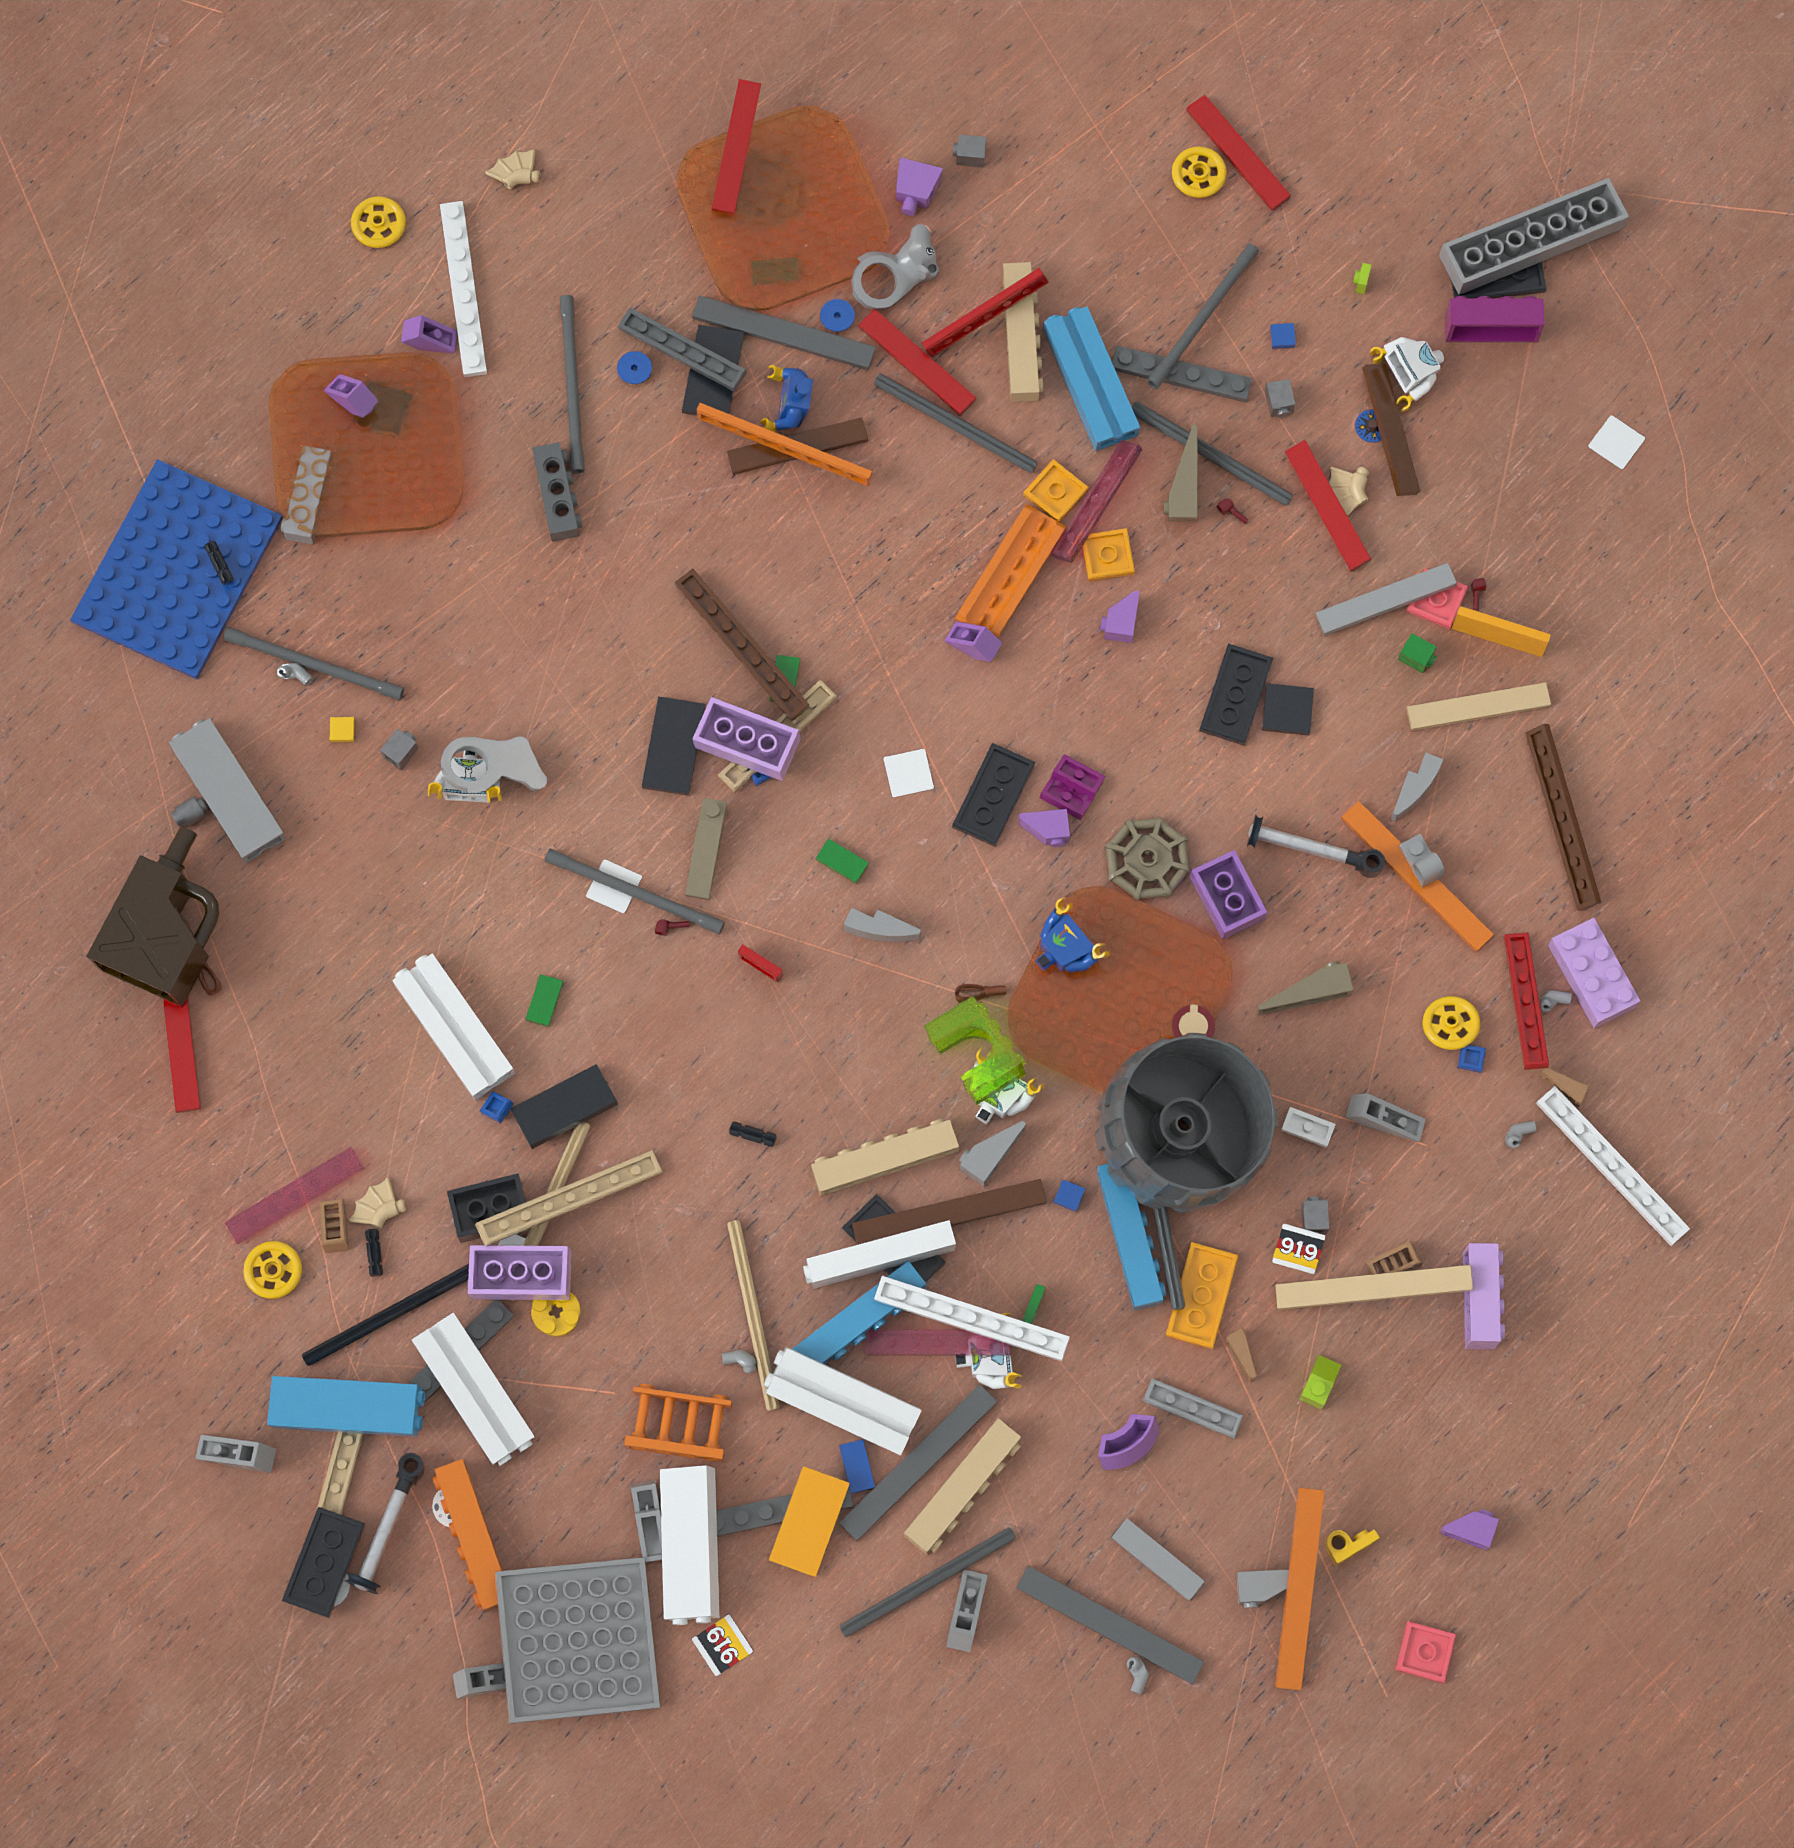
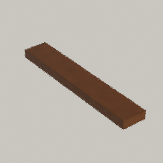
[1362,363,1421,496]
[727,417,868,475]

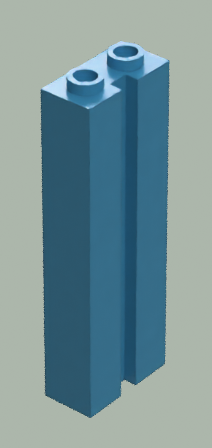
[1043,307,1140,452]
[267,1376,425,1437]

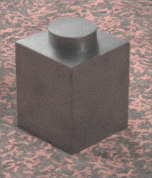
[953,134,986,168]
[1265,379,1296,418]
[380,729,418,770]
[1301,1197,1329,1234]

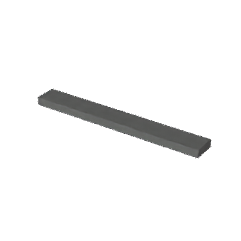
[692,295,876,371]
[839,1384,997,1541]
[1016,1566,1204,1684]

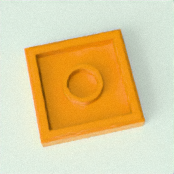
[1023,459,1089,522]
[1081,528,1135,582]

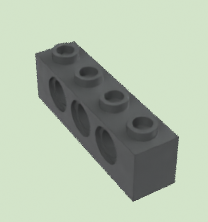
[532,442,582,542]

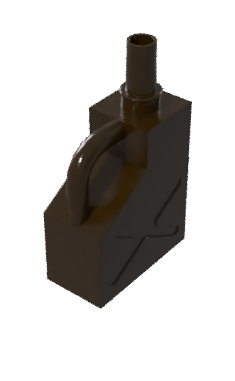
[86,826,220,1007]

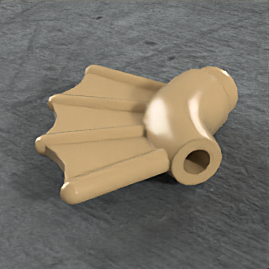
[485,149,541,189]
[1329,467,1369,516]
[349,1178,407,1229]

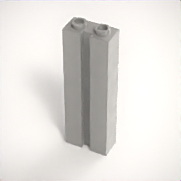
[169,718,286,864]

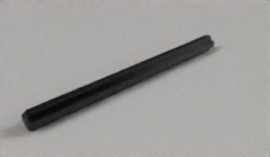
[302,1264,469,1366]

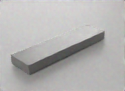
[1142,1378,1244,1439]
[1111,1518,1205,1601]

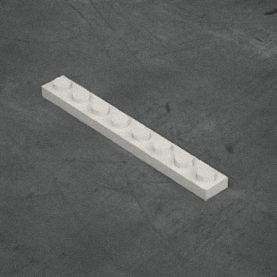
[440,201,487,378]
[1536,1086,1690,1246]
[874,1276,1070,1361]

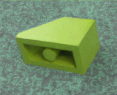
[1299,1355,1341,1410]

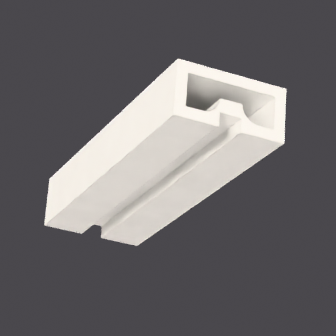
[392,953,515,1101]
[803,1220,956,1289]
[412,1313,534,1466]
[763,1347,922,1455]
[660,1465,720,1625]

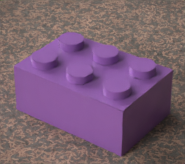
[1190,850,1267,940]

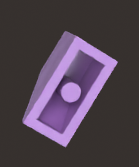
[401,315,457,353]
[324,374,378,417]
[1100,591,1140,643]
[944,621,1002,662]
[1019,809,1070,847]
[1440,1509,1499,1551]

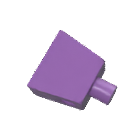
[896,157,943,216]

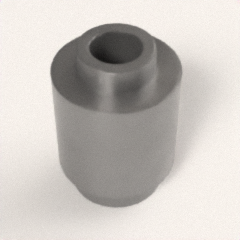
[171,796,208,827]

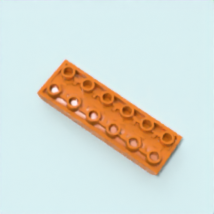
[955,504,1067,638]

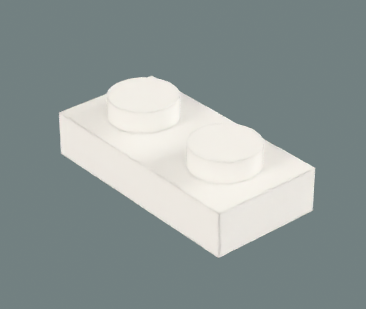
[1281,1107,1336,1148]

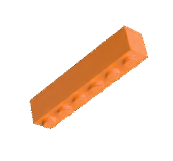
[432,1459,503,1612]

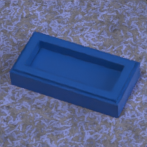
[839,1439,875,1494]

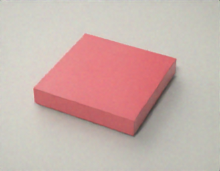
[1406,569,1468,630]
[1395,1621,1456,1684]

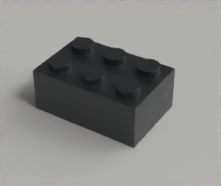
[447,1173,526,1243]

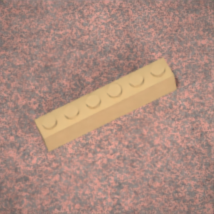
[1003,262,1043,402]
[811,1119,959,1196]
[904,1418,1022,1555]

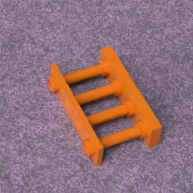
[624,1384,732,1463]

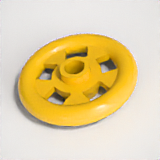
[1172,146,1227,198]
[351,196,406,248]
[1422,996,1481,1050]
[243,1241,302,1299]

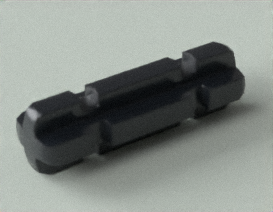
[204,541,234,585]
[729,1121,777,1147]
[365,1229,383,1277]

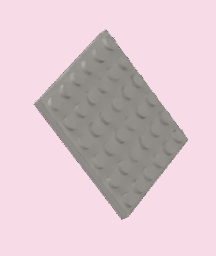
[495,1557,660,1724]

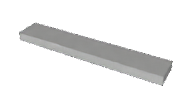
[1316,563,1457,636]

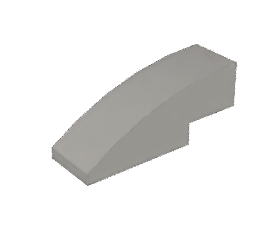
[1390,753,1444,822]
[843,908,921,942]
[631,1480,662,1562]

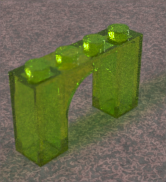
[924,996,1026,1105]

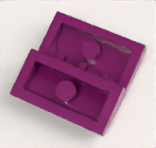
[1039,754,1106,820]

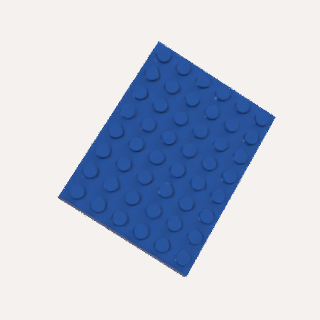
[70,459,283,680]

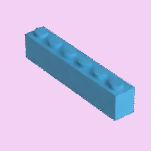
[1097,1164,1166,1311]
[793,1261,927,1365]

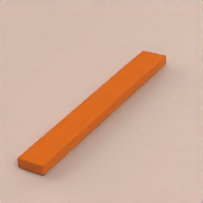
[697,403,872,487]
[1341,801,1494,952]
[1275,1487,1325,1690]

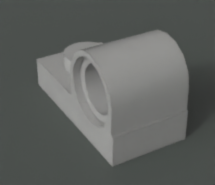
[1399,834,1445,888]

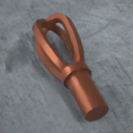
[199,963,222,995]
[955,984,1006,1004]

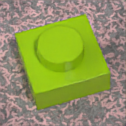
[1353,263,1371,294]

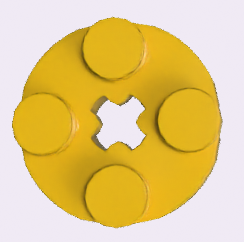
[531,1292,581,1337]

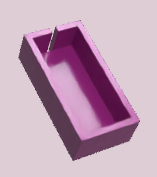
[1445,296,1544,342]

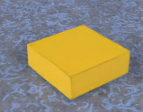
[330,717,355,742]

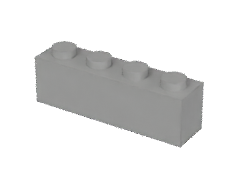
[281,446,333,544]

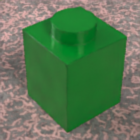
[1398,633,1437,673]

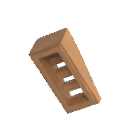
[1539,1068,1589,1107]
[319,1198,349,1253]
[1366,1241,1422,1275]
[1225,1327,1256,1382]

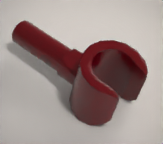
[1217,498,1248,524]
[1471,578,1486,612]
[655,919,689,936]

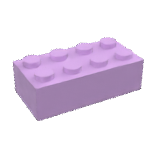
[693,697,801,781]
[1548,918,1641,1029]
[1463,1243,1505,1349]
[468,1245,572,1300]

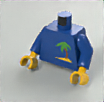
[760,365,813,432]
[1035,897,1110,972]

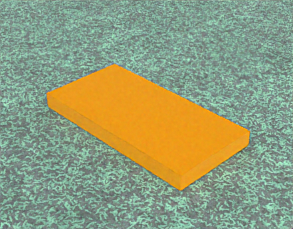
[1452,606,1551,657]
[1165,1242,1238,1350]
[769,1466,850,1577]

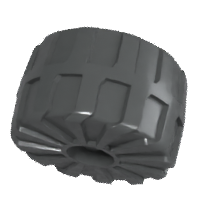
[1095,1033,1278,1213]

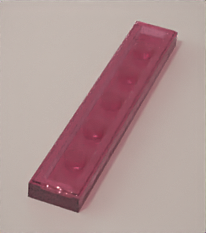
[1051,440,1142,563]
[225,1147,364,1244]
[865,1330,1012,1356]

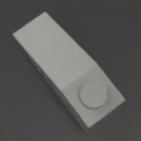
[1345,1093,1426,1142]
[959,1121,1026,1186]
[195,1435,276,1473]
[946,1570,988,1653]
[1236,1570,1289,1609]
[453,1663,506,1699]

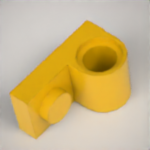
[1325,1529,1380,1566]

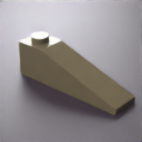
[1163,425,1197,522]
[685,798,728,900]
[1256,961,1353,1016]

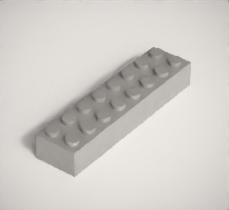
[1439,178,1629,295]

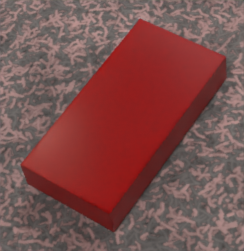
[738,944,783,982]

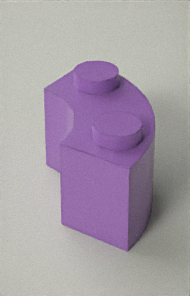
[1098,1414,1160,1470]

